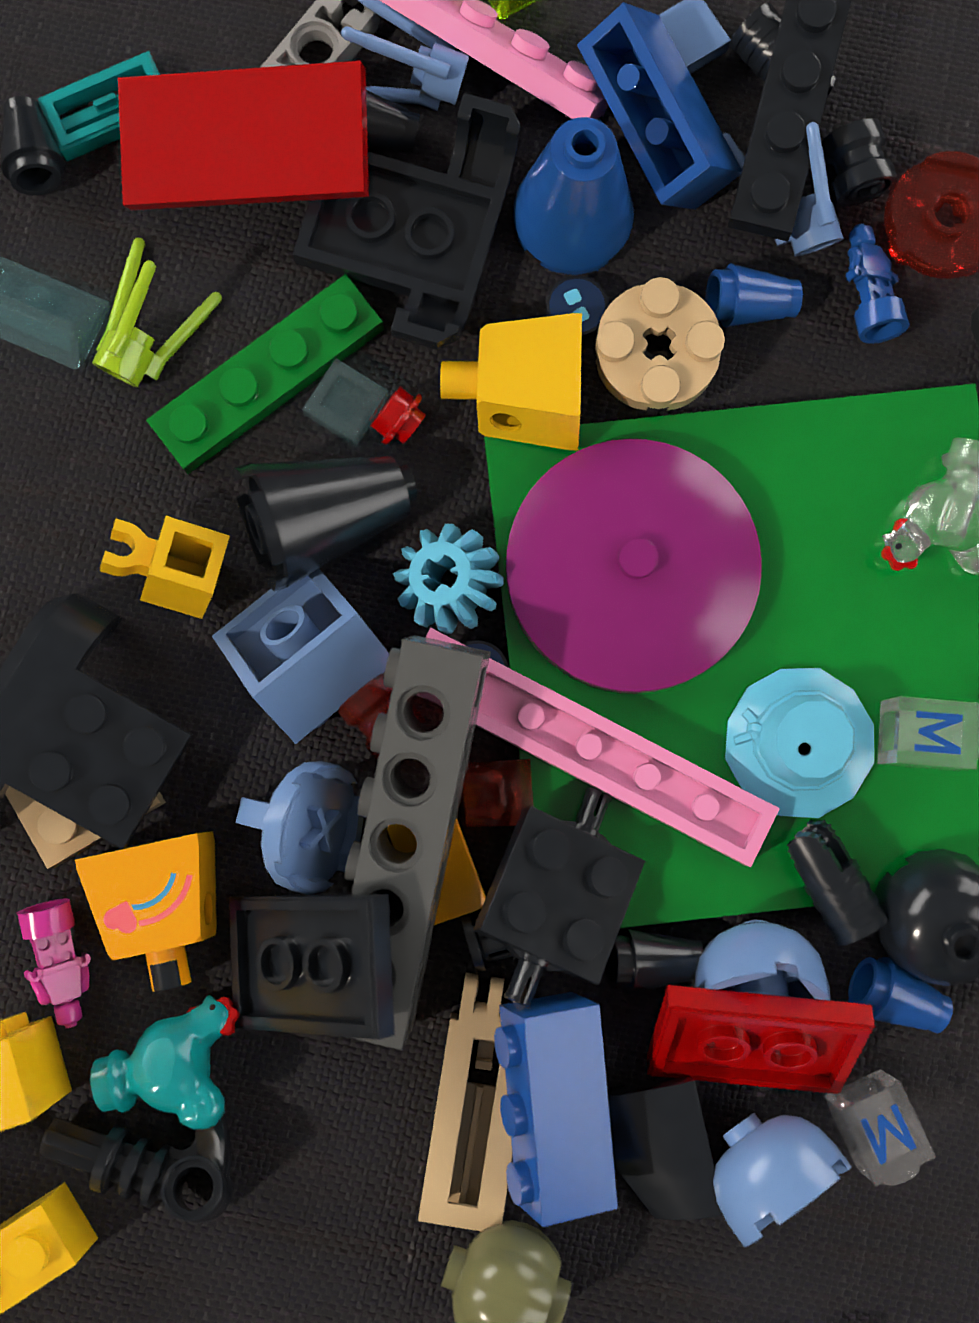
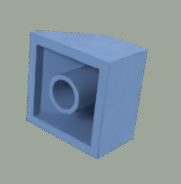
[212,569,389,744]

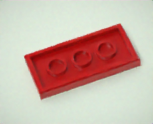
[118,60,369,210]

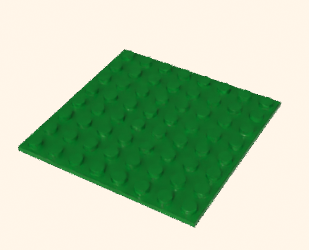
[484,384,979,928]

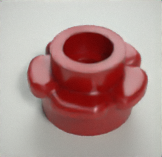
[370,386,426,445]

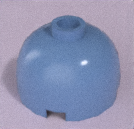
[694,920,831,1001]
[713,1113,851,1248]

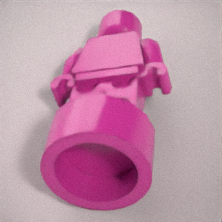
[17,898,91,1028]

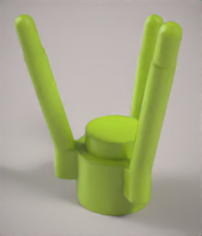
[92,237,222,387]

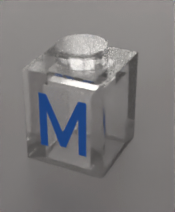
[877,696,979,771]
[824,1069,936,1186]

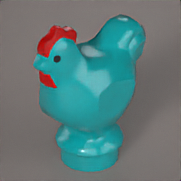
[90,995,240,1130]

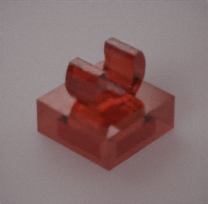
[463,759,533,827]

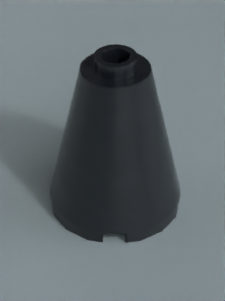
[232,456,417,592]

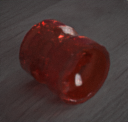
[337,672,426,761]

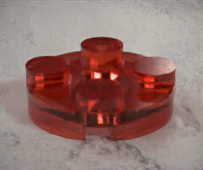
[884,151,979,279]

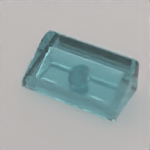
[0,256,109,369]

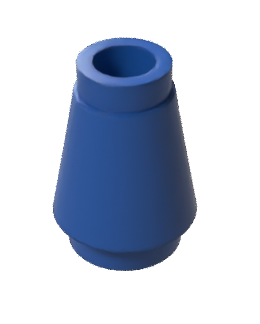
[705,264,803,327]
[848,957,953,1033]

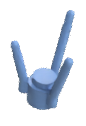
[341,0,469,111]
[723,122,843,256]

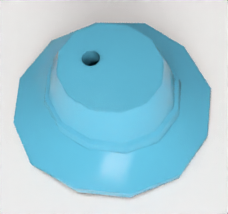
[725,668,874,818]

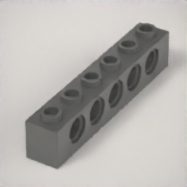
[345,635,491,1050]

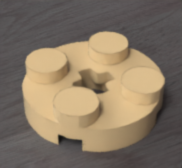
[595,277,725,410]

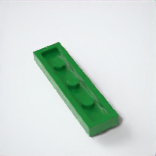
[146,274,384,474]

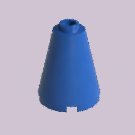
[513,117,634,275]

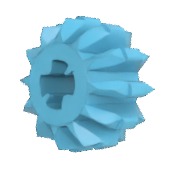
[392,524,504,634]

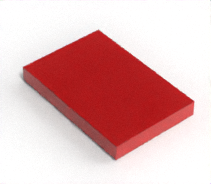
[647,985,875,1094]

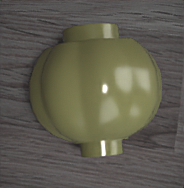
[441,1220,571,1323]

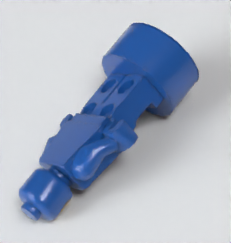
[846,224,909,343]

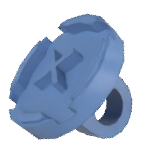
[235,761,364,895]

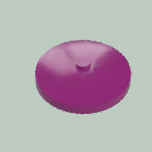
[506,439,762,694]

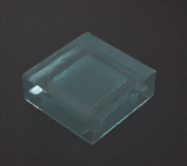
[302,358,389,447]

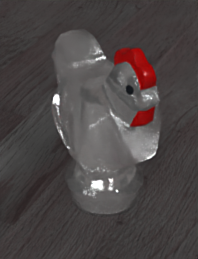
[881,438,979,576]

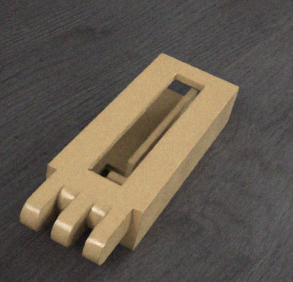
[418,973,515,1231]

